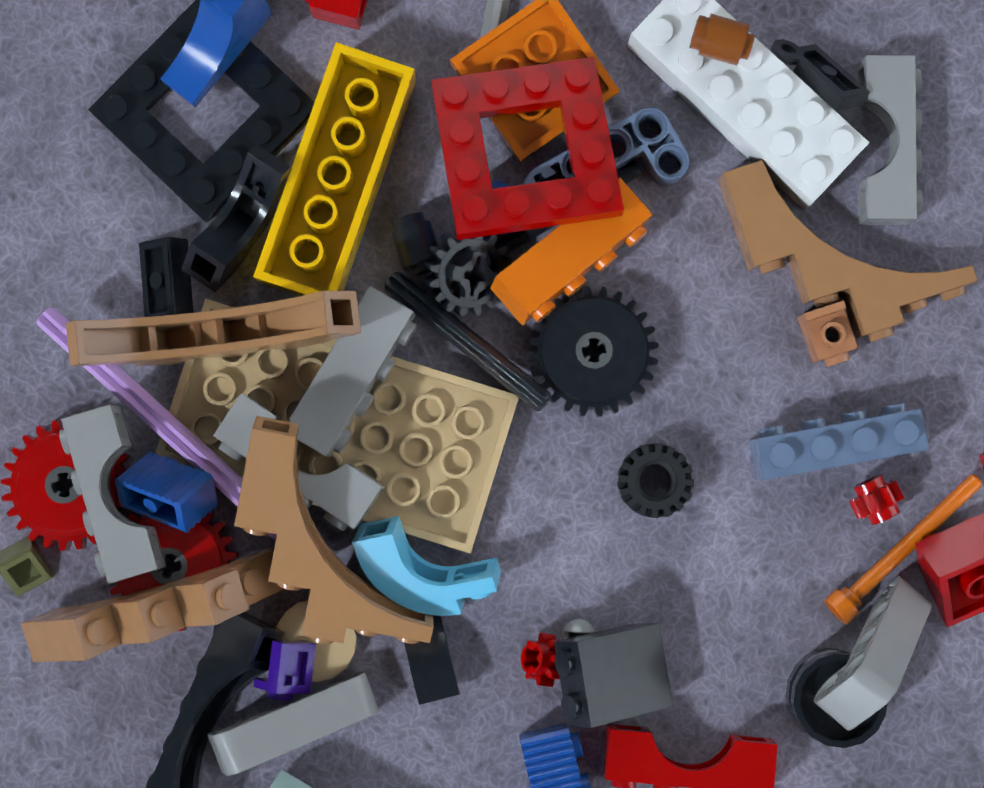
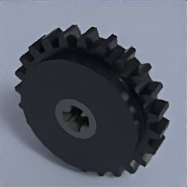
[528,286,659,417]

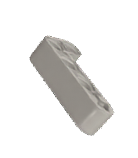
[814,576,932,730]
[207,671,379,776]

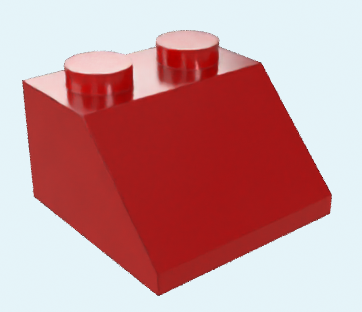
[915,513,984,628]

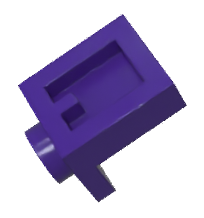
[253,640,316,701]

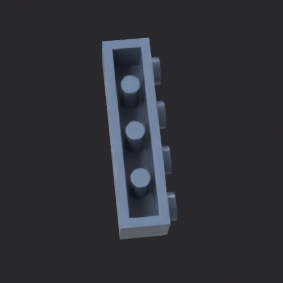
[749,403,929,480]

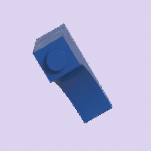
[160,0,272,108]

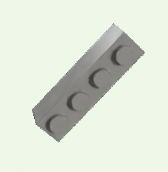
[288,286,417,457]

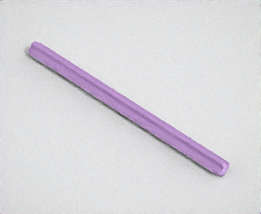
[36,308,277,541]

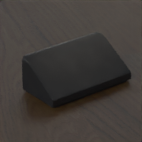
[139,237,194,317]

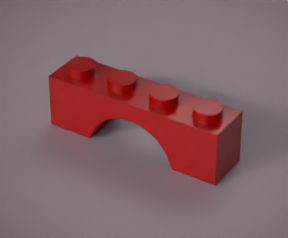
[603,723,778,788]

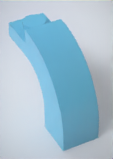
[352,516,501,616]

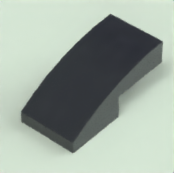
[404,615,460,705]

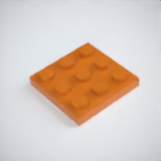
[450,0,620,163]

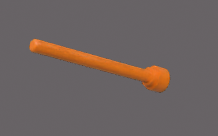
[823,475,982,625]

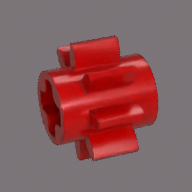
[849,474,905,525]
[520,633,560,687]

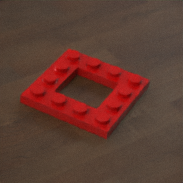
[431,57,624,240]

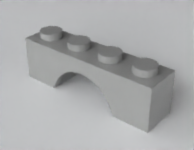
[857,55,923,225]
[213,393,385,531]
[59,404,166,584]

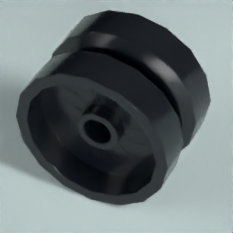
[786,648,887,748]

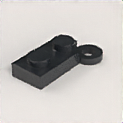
[770,39,870,111]

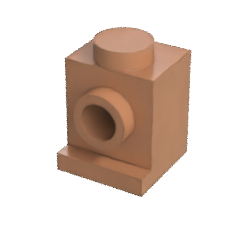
[797,300,858,367]

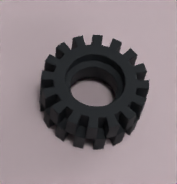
[617,443,694,518]

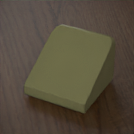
[0,536,54,597]

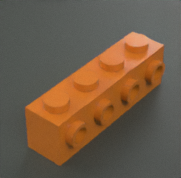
[490,178,653,326]

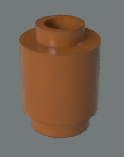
[689,13,755,66]

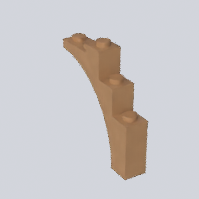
[718,160,978,342]
[66,291,361,366]
[234,416,433,644]
[21,545,284,662]

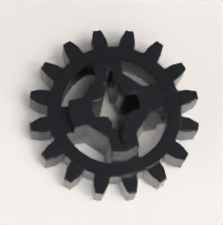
[423,231,513,317]

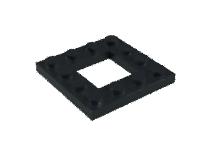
[88,0,314,223]

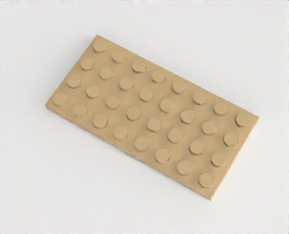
[155,299,519,554]

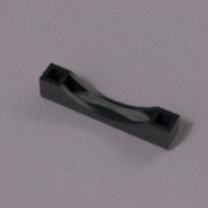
[146,612,285,788]

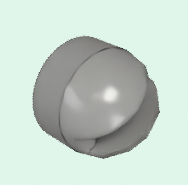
[562,618,595,639]

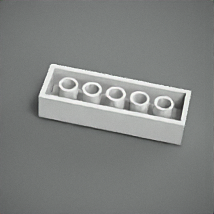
[627,0,870,210]

